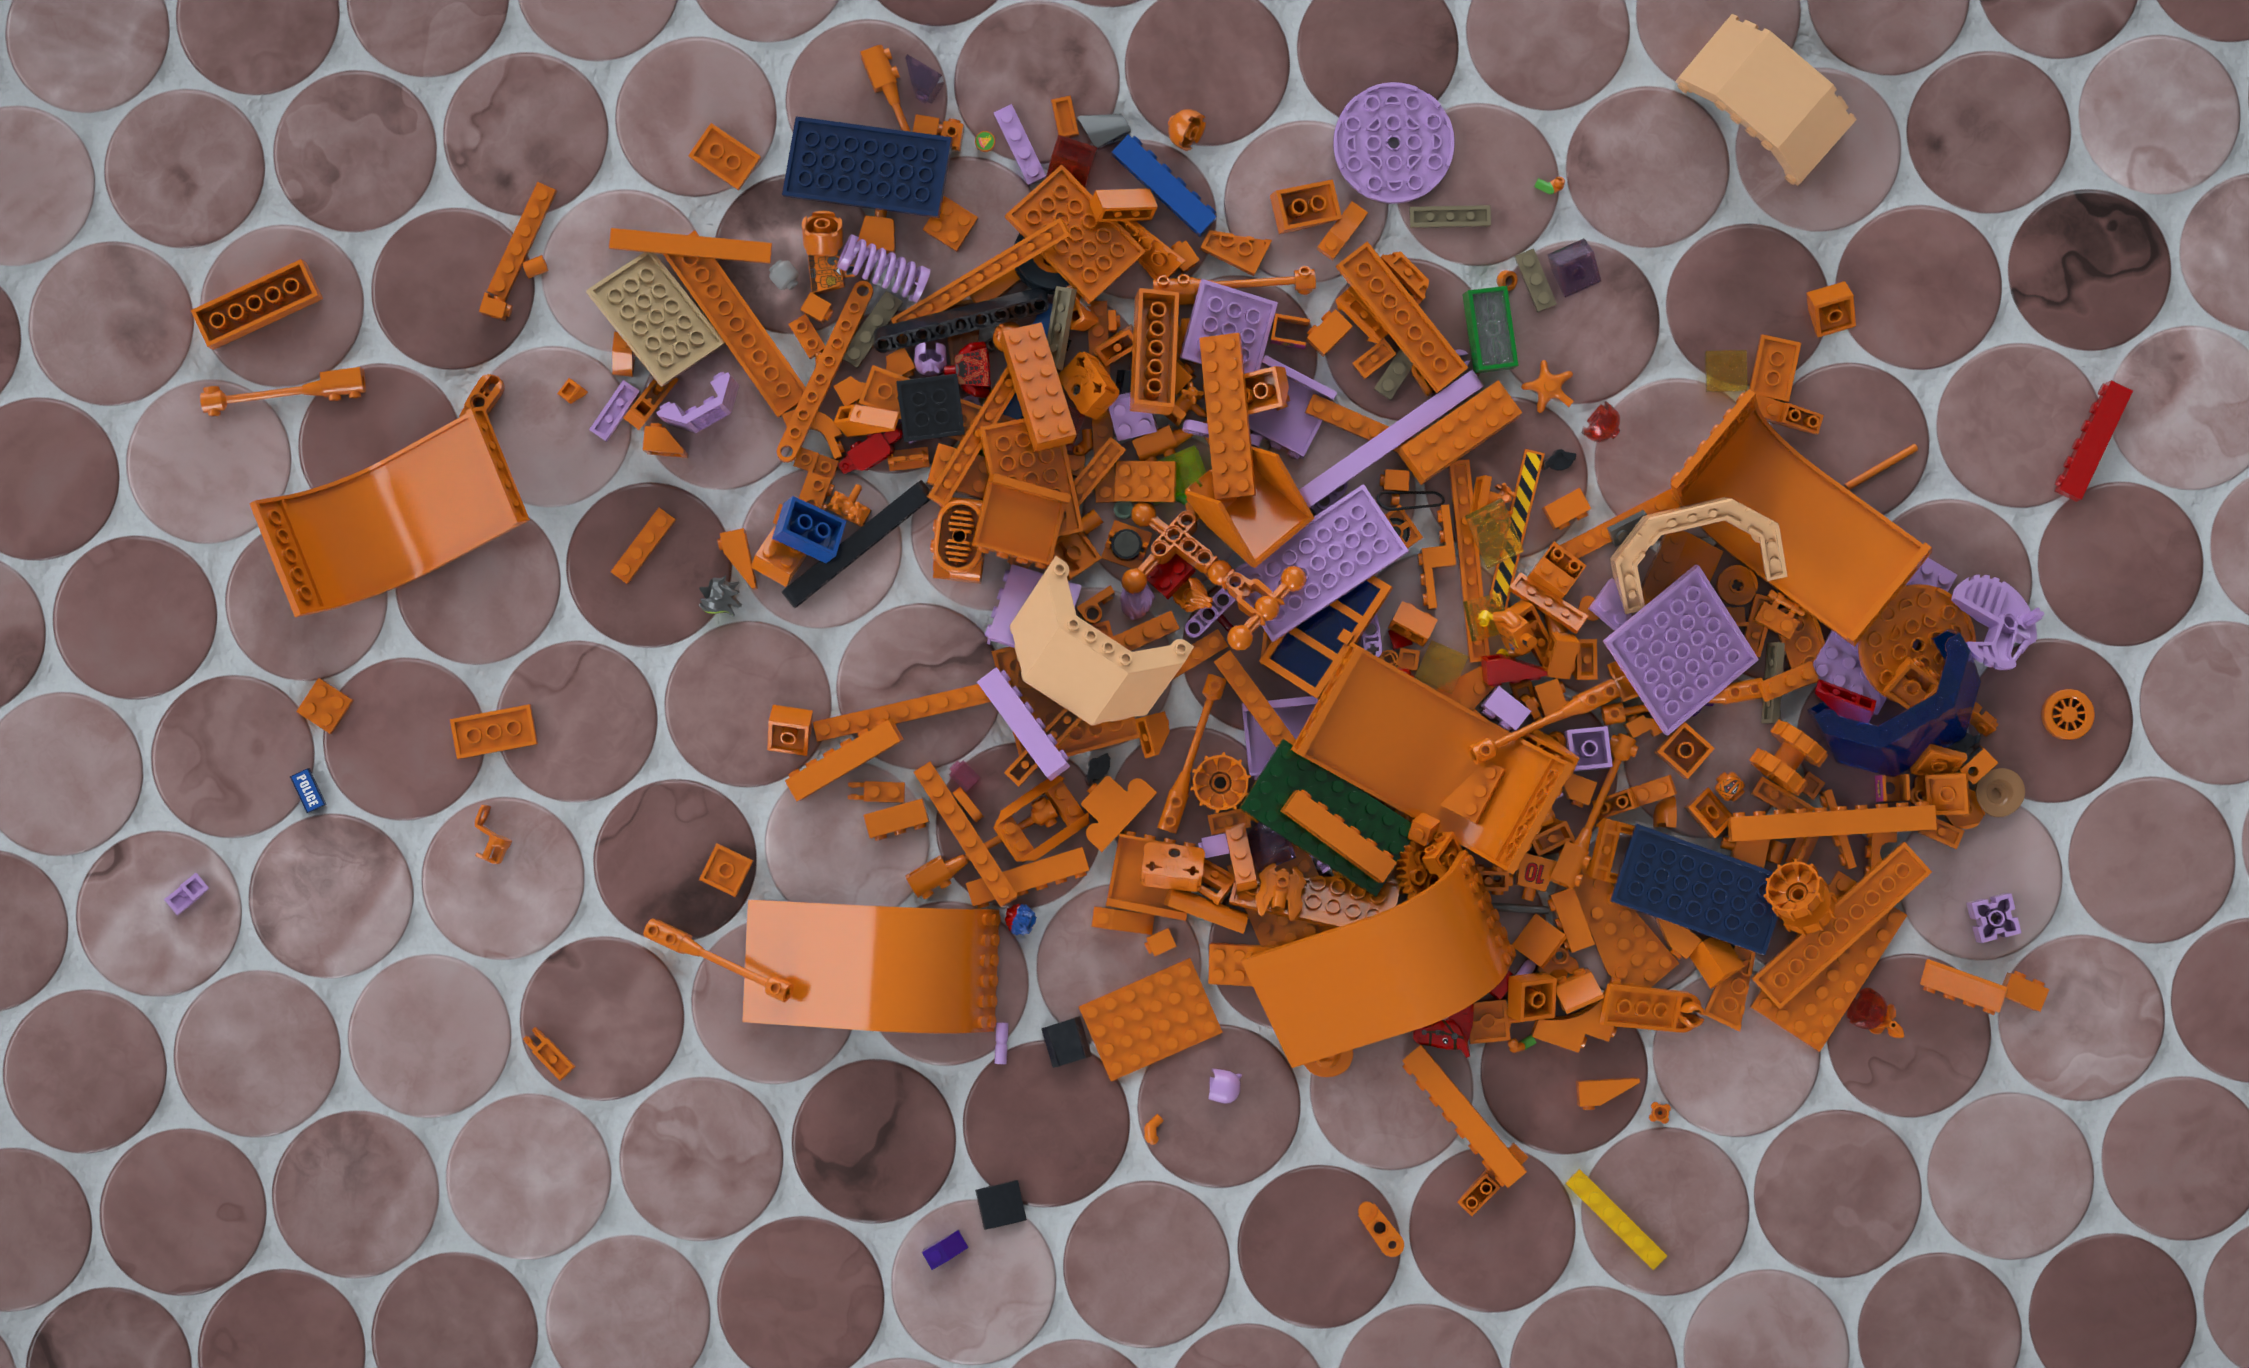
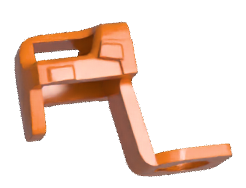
[475,804,512,864]

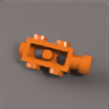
[1475,864,1513,895]

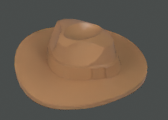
[1975,768,2025,817]

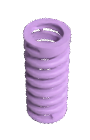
[837,234,930,303]

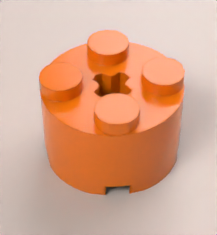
[802,211,843,256]

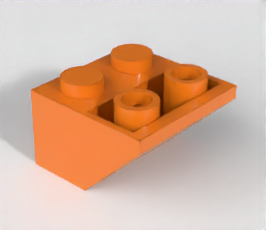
[1527,541,1587,599]

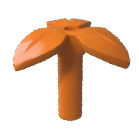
[1869,1004,1904,1038]

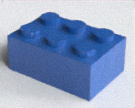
[772,496,847,563]

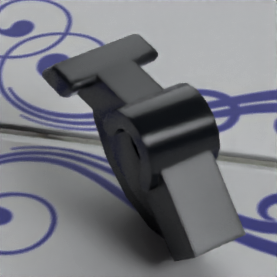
[1541,449,1576,471]
[1945,732,1981,753]
[1085,753,1111,786]

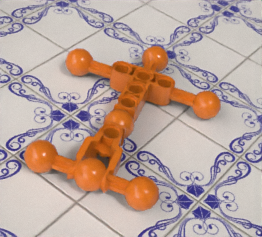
[1121,502,1306,651]

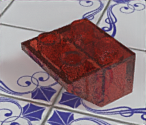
[1046,135,1097,188]

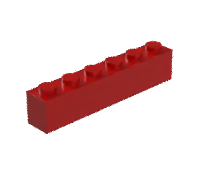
[2055,380,2133,502]

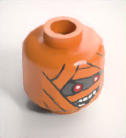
[1715,771,1745,802]

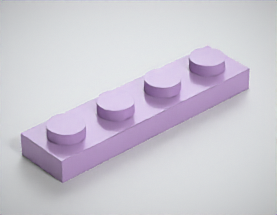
[994,104,1046,186]

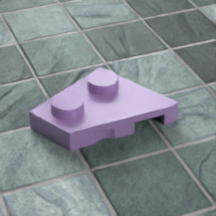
[1588,578,1632,631]

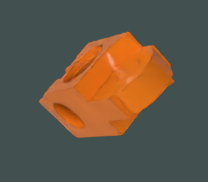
[459,374,505,417]
[1358,1201,1404,1257]

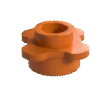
[1649,1102,1671,1124]

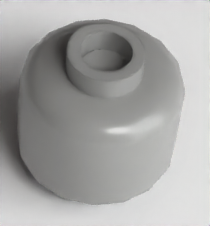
[769,260,799,290]

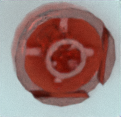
[1581,401,1620,443]
[1847,988,1887,1029]

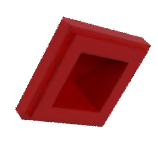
[1388,630,1413,650]

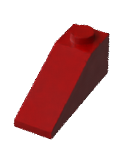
[1815,679,1876,730]

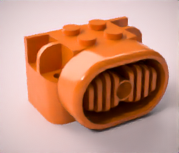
[930,497,985,584]

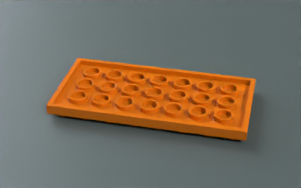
[1750,871,1907,1052]

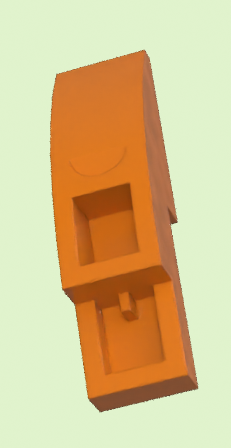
[1745,391,1824,435]
[1592,774,1677,820]
[1457,1142,1529,1216]

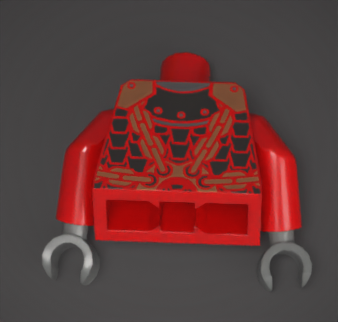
[944,338,996,399]

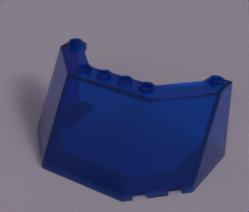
[1807,629,1981,777]

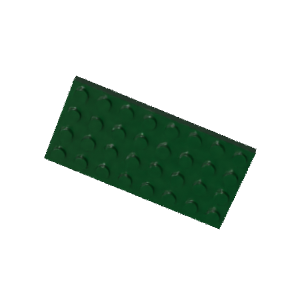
[1239,739,1412,897]

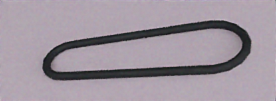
[1376,491,1445,511]

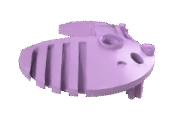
[1951,575,2044,670]

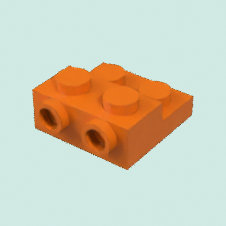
[1052,532,1102,581]
[1883,657,1942,715]
[1422,832,1463,879]

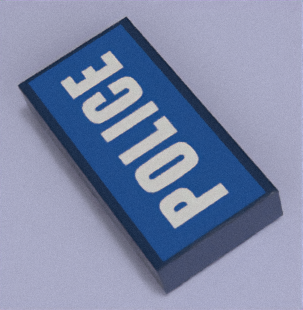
[290,768,327,813]

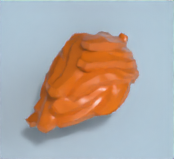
[1172,577,1213,612]

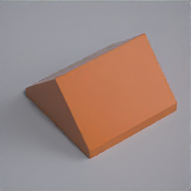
[1684,787,1733,838]
[1689,937,1745,989]

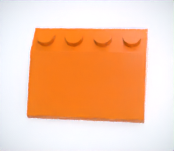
[1641,530,1724,605]
[1920,959,2008,1015]

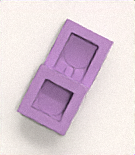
[164,873,209,916]

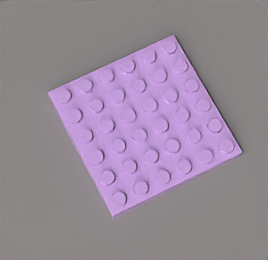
[1603,564,1759,736]

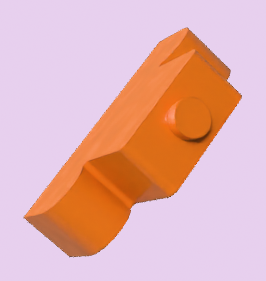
[1081,776,1157,852]

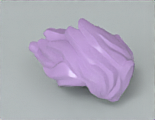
[1120,584,1155,620]

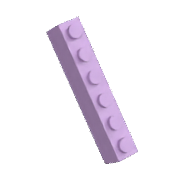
[977,667,1070,781]

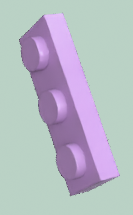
[589,380,641,442]

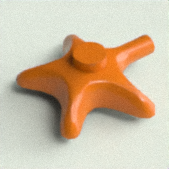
[1521,360,1574,413]

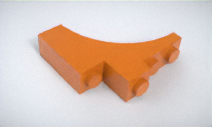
[1531,976,1621,1053]

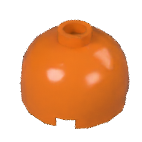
[1168,109,1206,151]

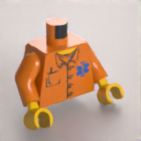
[1478,608,1537,658]

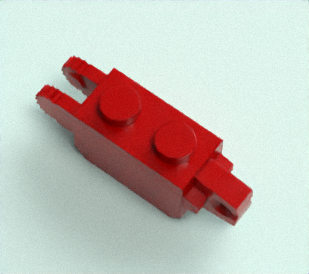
[838,428,903,474]

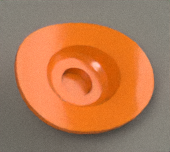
[1304,1049,1353,1077]

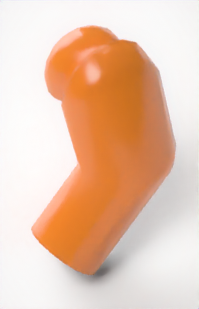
[1073,429,1093,456]
[1144,1114,1164,1145]

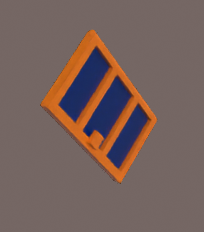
[1259,576,1393,700]

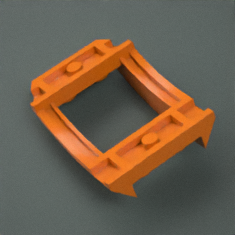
[1335,251,1429,343]
[993,775,1090,862]
[1586,818,1666,884]

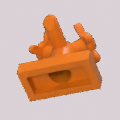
[1164,382,1207,428]
[1469,475,1516,520]
[827,484,872,527]

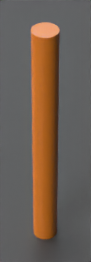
[1844,444,1918,490]

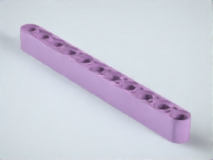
[1299,370,1484,508]
[1185,482,1348,638]

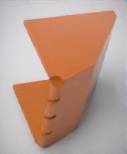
[1185,446,1315,568]

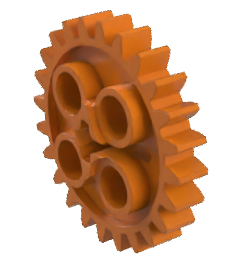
[1396,840,1439,899]

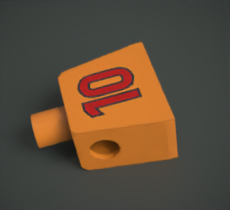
[1516,853,1557,901]

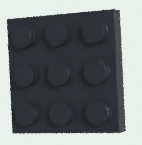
[896,374,965,442]

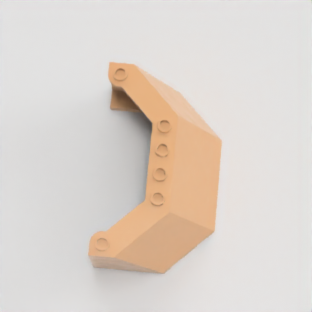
[1675,14,1857,186]
[1610,497,1788,614]
[1010,556,1194,726]

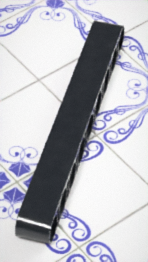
[873,288,1049,353]
[781,480,931,608]

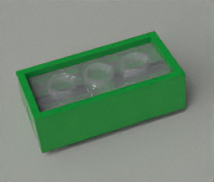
[1462,286,1519,374]

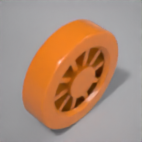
[2041,689,2095,740]

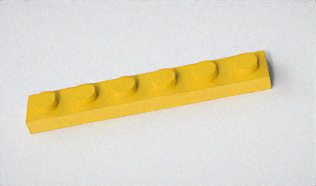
[1565,1169,1667,1270]

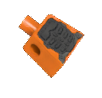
[1959,745,1998,785]

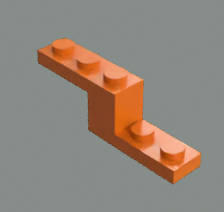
[1417,504,1456,610]

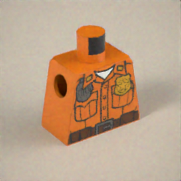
[808,255,856,295]

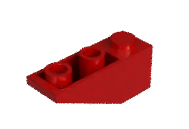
[1481,653,1547,687]

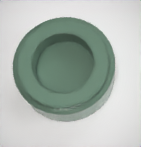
[1114,502,1134,520]

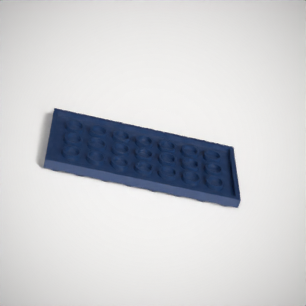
[782,116,953,218]
[1610,824,1778,955]

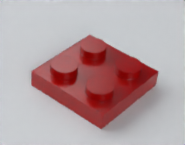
[1146,550,1196,600]

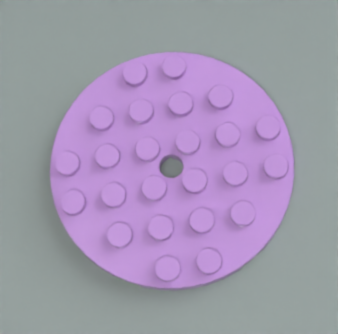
[1333,82,1454,204]

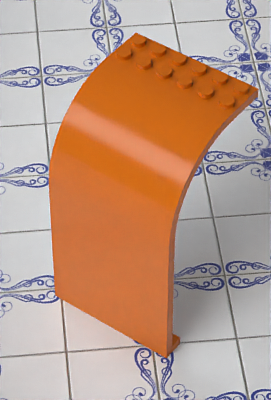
[1670,389,1932,647]
[249,406,530,617]
[1291,642,1574,874]
[1241,849,1516,1068]
[742,900,1001,1033]

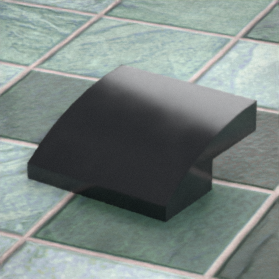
[975,1180,1027,1230]

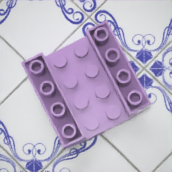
[656,372,739,433]

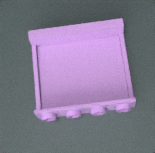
[1249,355,1337,460]
[985,564,1082,648]
[1242,696,1318,780]

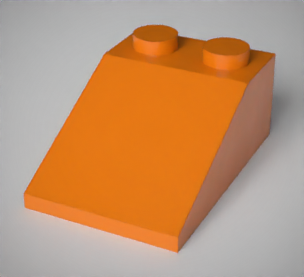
[1270,179,1342,234]

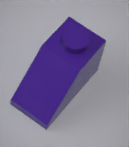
[922,1229,968,1270]

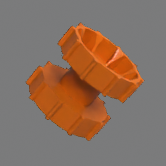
[1749,719,1828,796]
[1190,752,1251,813]
[1763,859,1838,937]

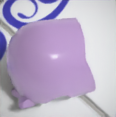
[914,342,947,377]
[1209,1068,1242,1104]

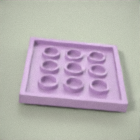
[1179,279,1278,374]

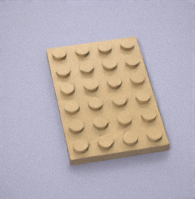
[586,252,725,387]

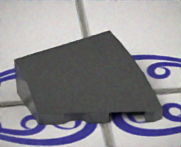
[1077,114,1131,150]

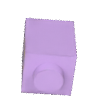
[1198,833,1229,858]

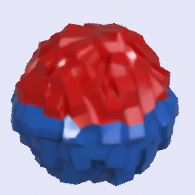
[1005,904,1037,936]

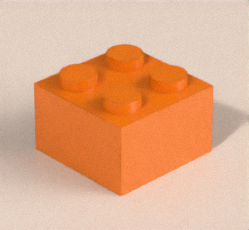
[751,526,807,587]
[1654,722,1715,779]
[1507,972,1557,1022]

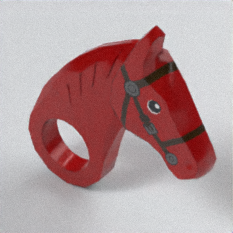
[1412,1004,1474,1058]

